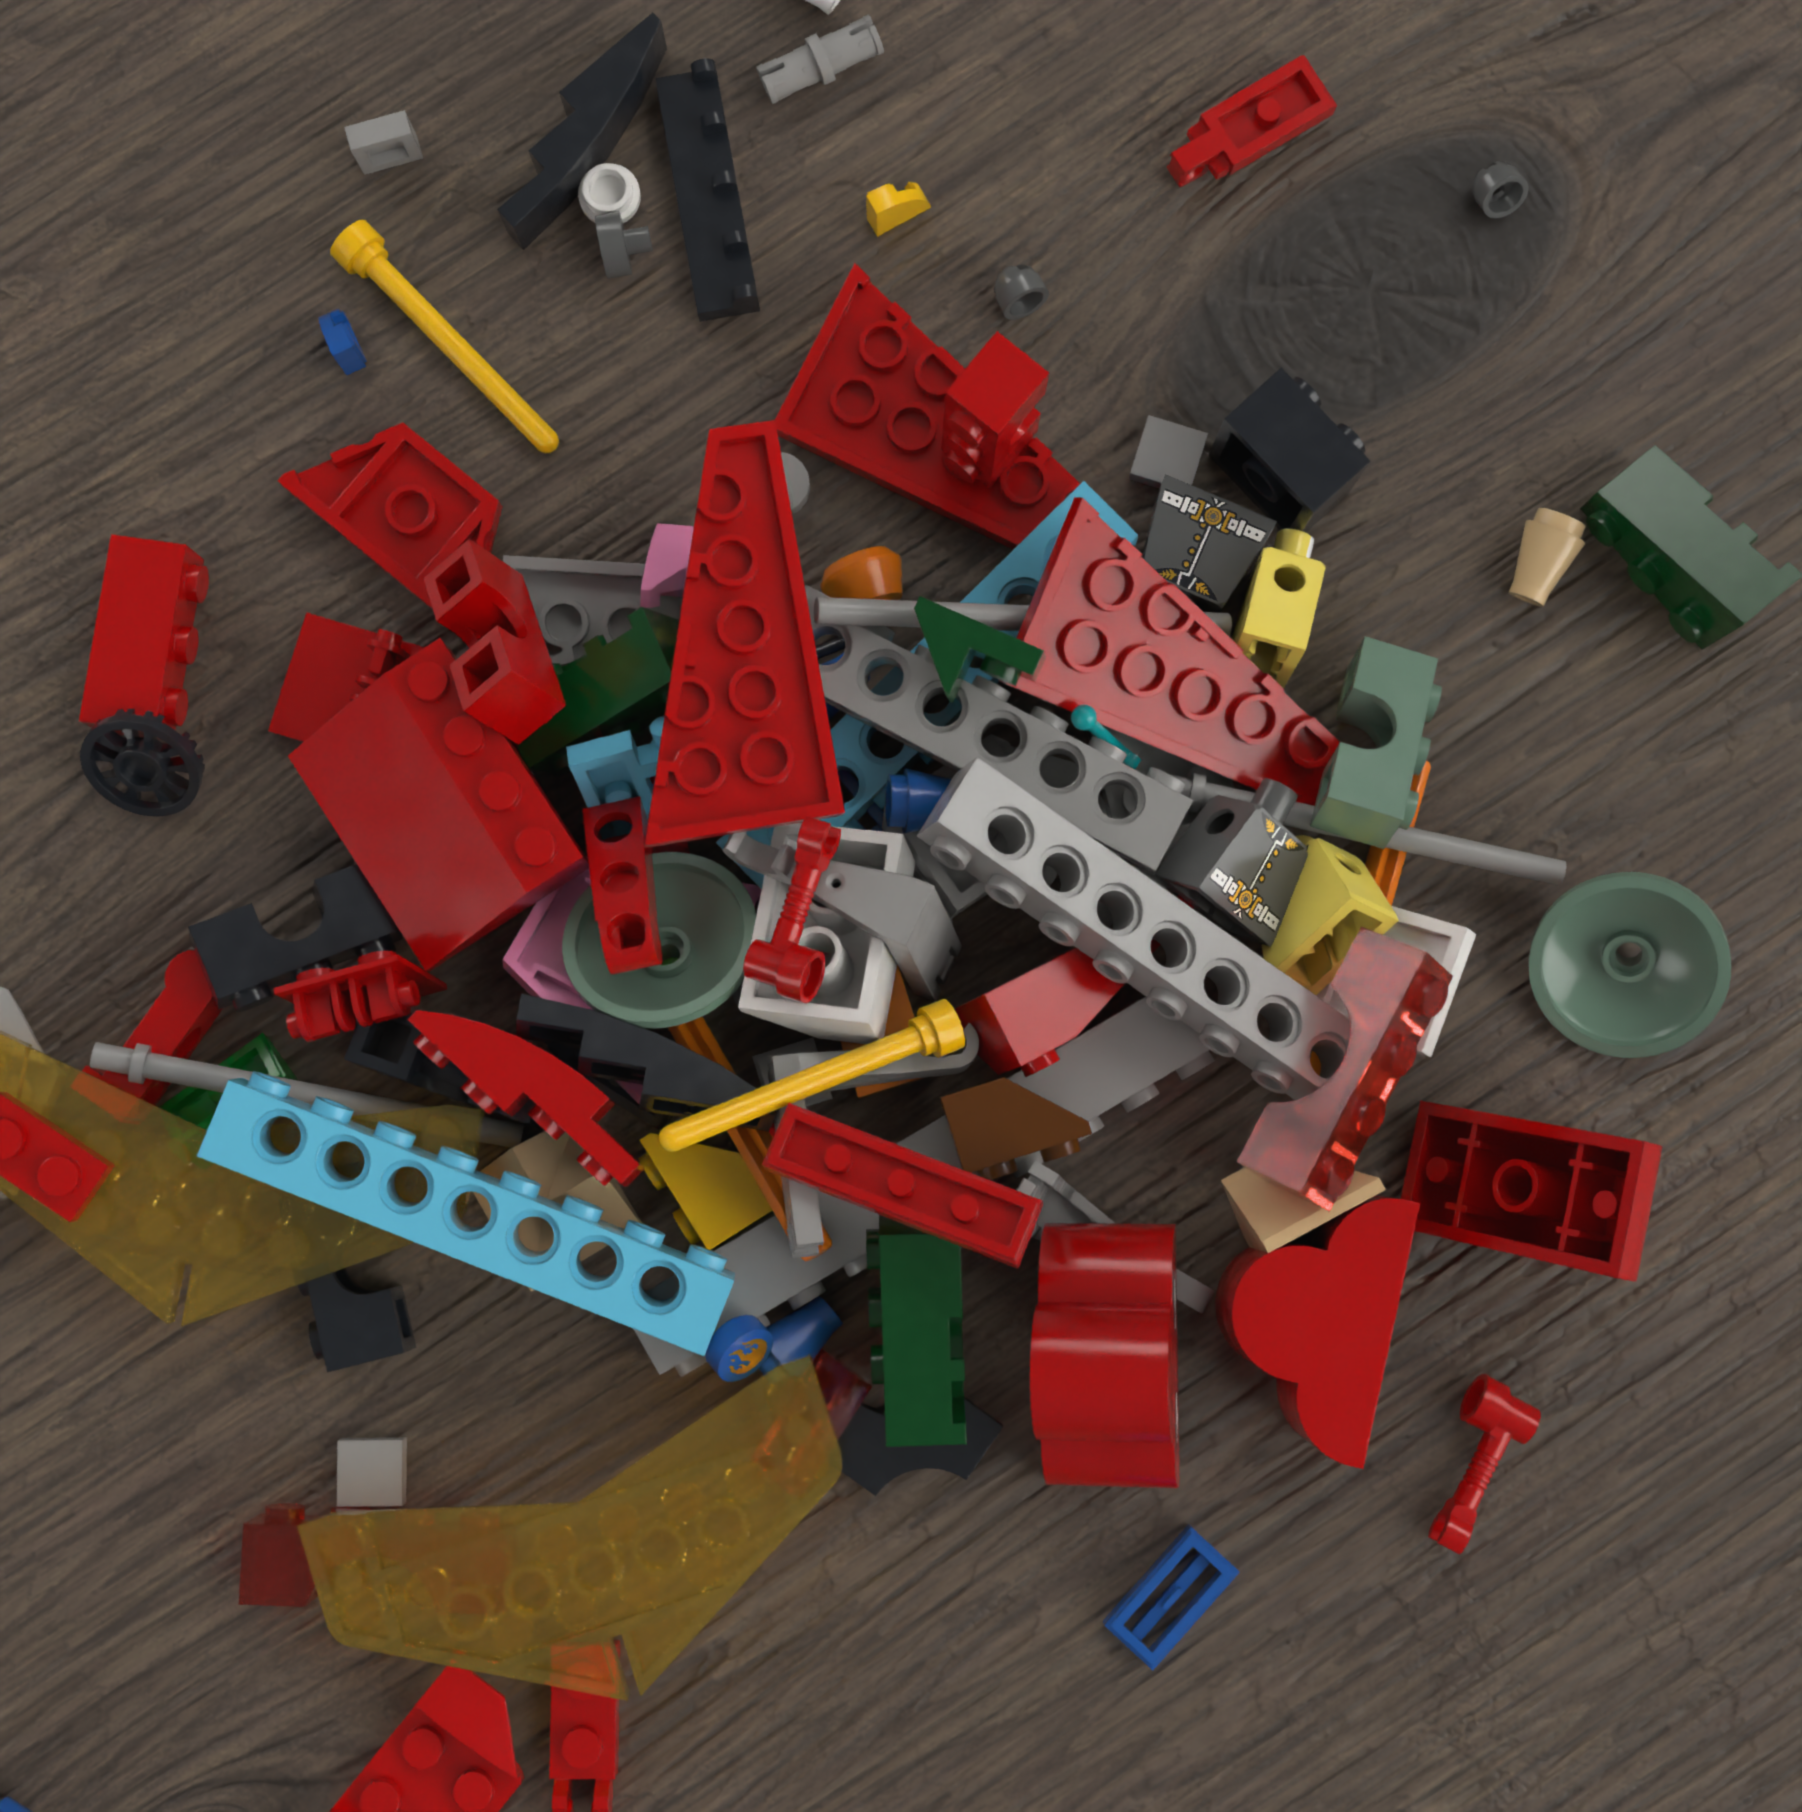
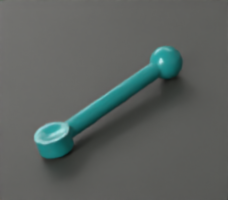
[1071,704,1142,769]

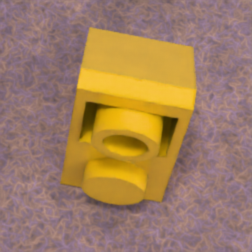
[638,1133,773,1250]

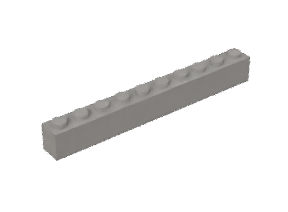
[634,997,1215,1377]

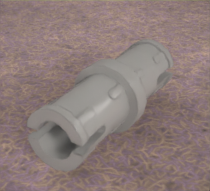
[756,14,884,104]

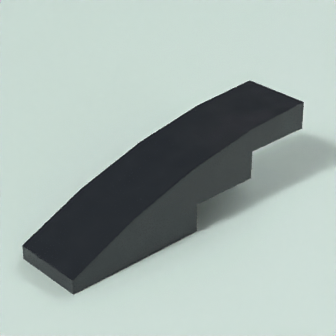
[497,12,667,250]
[516,994,776,1132]

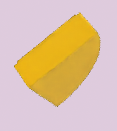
[866,182,931,237]

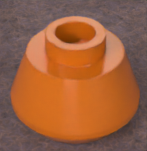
[820,546,903,600]

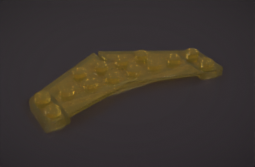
[0,1030,485,1326]
[297,1354,842,1701]

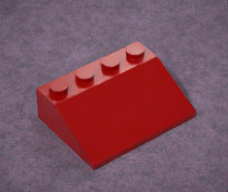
[288,638,589,972]

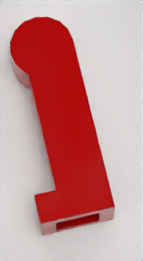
[582,796,662,975]
[71,950,223,1125]

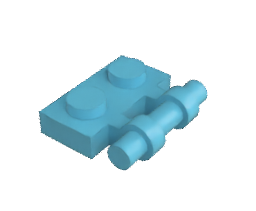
[566,716,664,839]

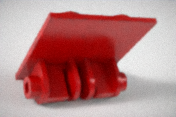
[268,612,425,742]
[273,951,447,1042]

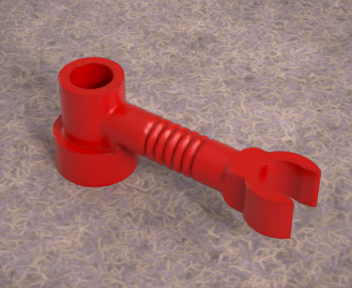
[743,816,841,1004]
[1428,1374,1541,1555]

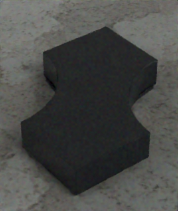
[823,1396,1004,1496]

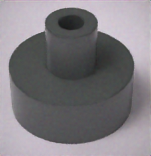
[595,211,653,279]

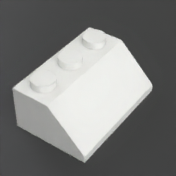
[738,823,915,1044]

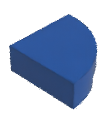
[318,308,367,375]

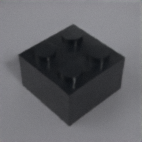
[1208,367,1371,533]

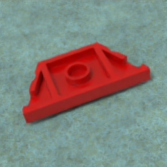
[277,422,503,610]

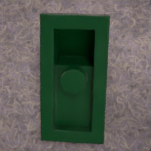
[914,596,1046,703]

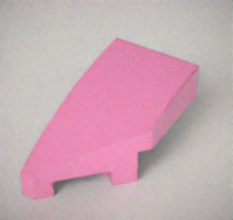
[640,523,694,608]

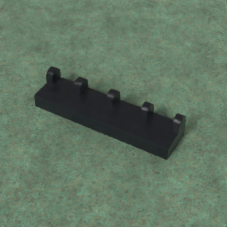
[655,58,760,322]

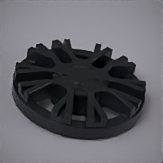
[80,709,205,817]

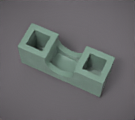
[1310,636,1442,849]

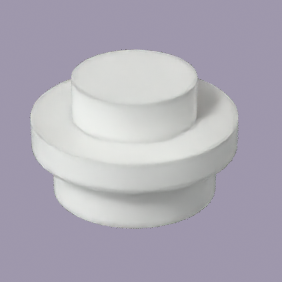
[578,163,641,223]

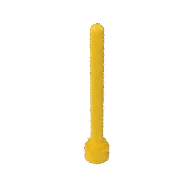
[330,220,559,453]
[659,999,965,1152]

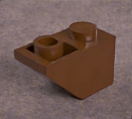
[939,1077,1092,1180]

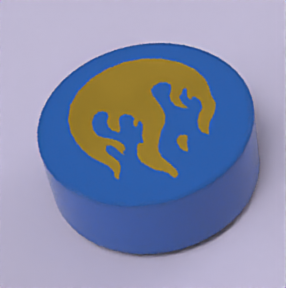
[705,1315,773,1382]

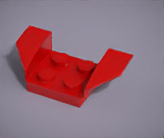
[329,1656,525,1812]

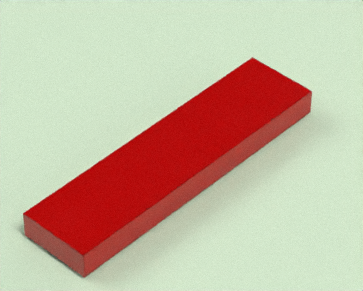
[762,1103,1043,1269]

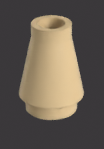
[1508,508,1586,607]

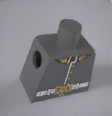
[1142,474,1277,613]
[1155,778,1308,947]

